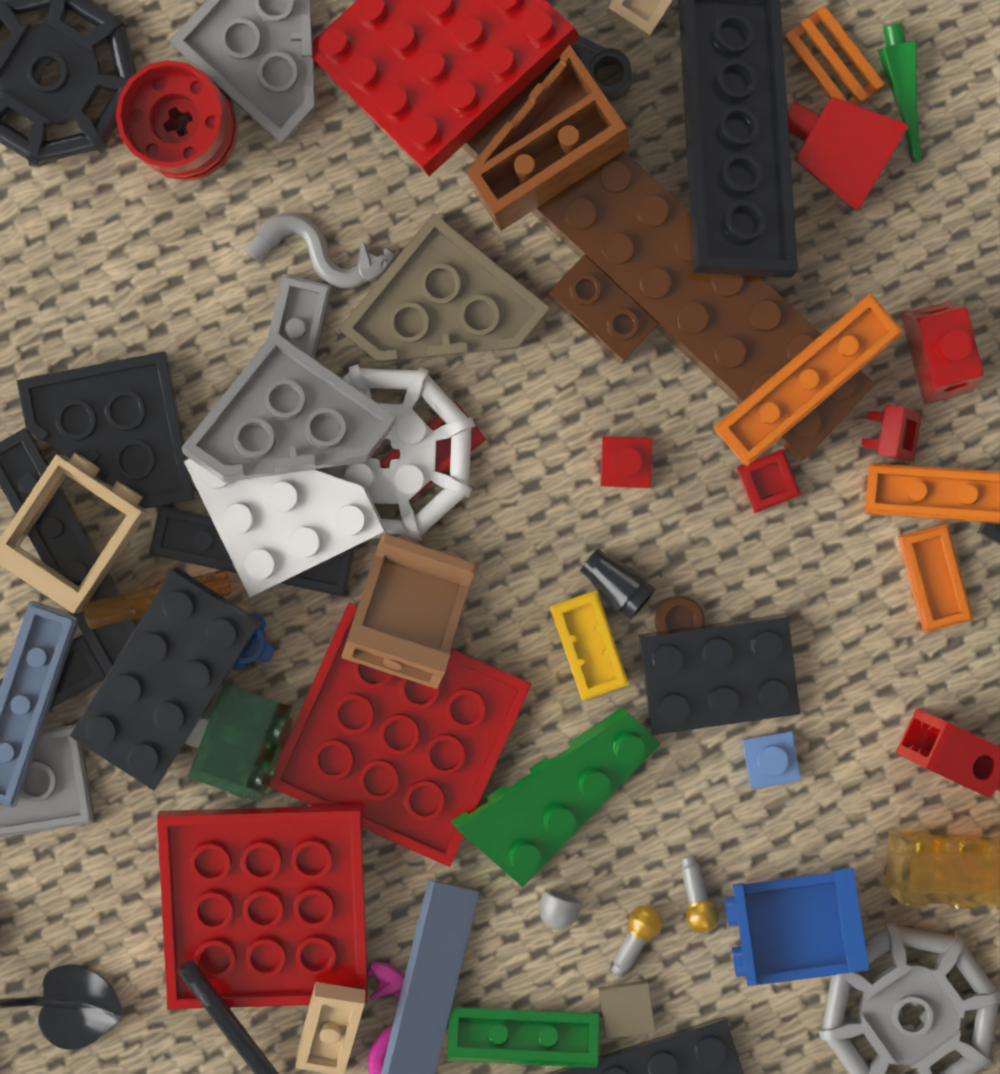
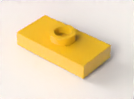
[549,590,629,701]

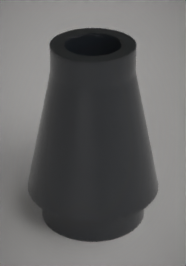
[580,549,656,620]

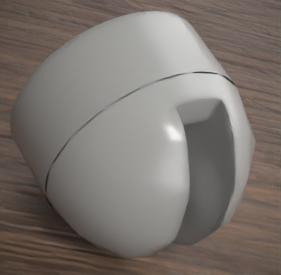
[539,889,582,930]

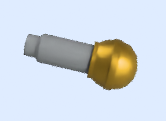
[681,856,720,933]
[611,905,663,977]

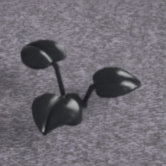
[0,926,123,1050]

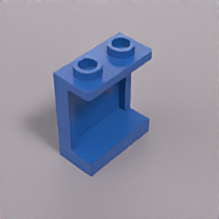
[725,868,869,987]

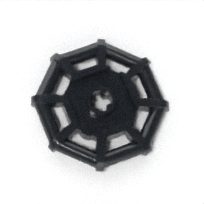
[0,0,136,168]

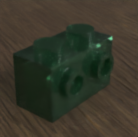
[188,682,293,800]

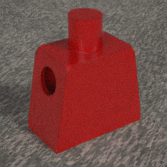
[788,97,908,211]
[901,301,984,405]
[895,708,1000,798]

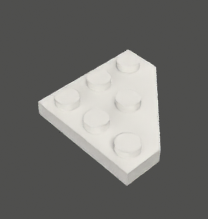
[184,459,387,597]

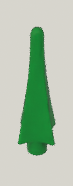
[877,23,922,162]

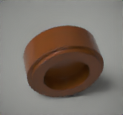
[654,595,705,632]

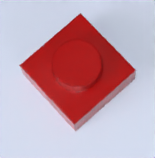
[600,436,653,488]

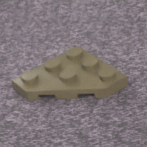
[338,213,550,362]

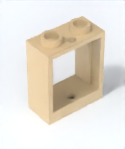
[0,453,148,614]

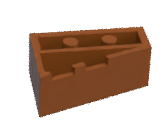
[466,44,630,231]

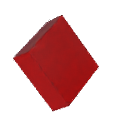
[736,449,801,513]

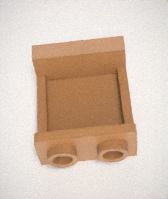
[341,534,477,689]

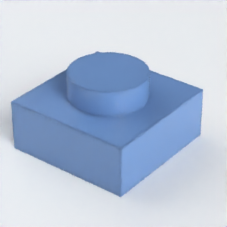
[742,730,801,789]

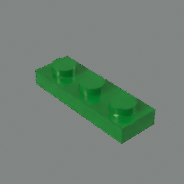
[447,1007,599,1068]

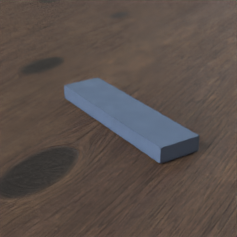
[0,601,80,808]
[381,879,480,1074]

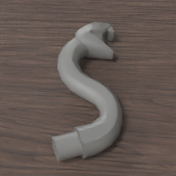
[245,213,396,289]

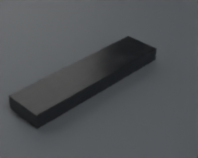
[149,506,355,597]

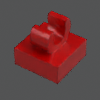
[861,405,922,463]

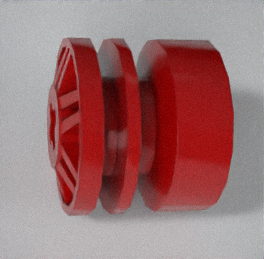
[116,60,238,181]

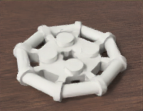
[318,364,475,542]

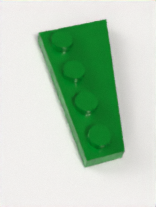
[451,707,661,887]

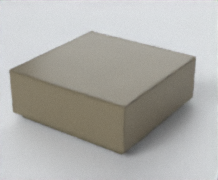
[598,980,656,1040]

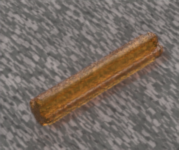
[83,570,231,629]

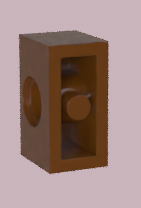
[548,255,658,365]

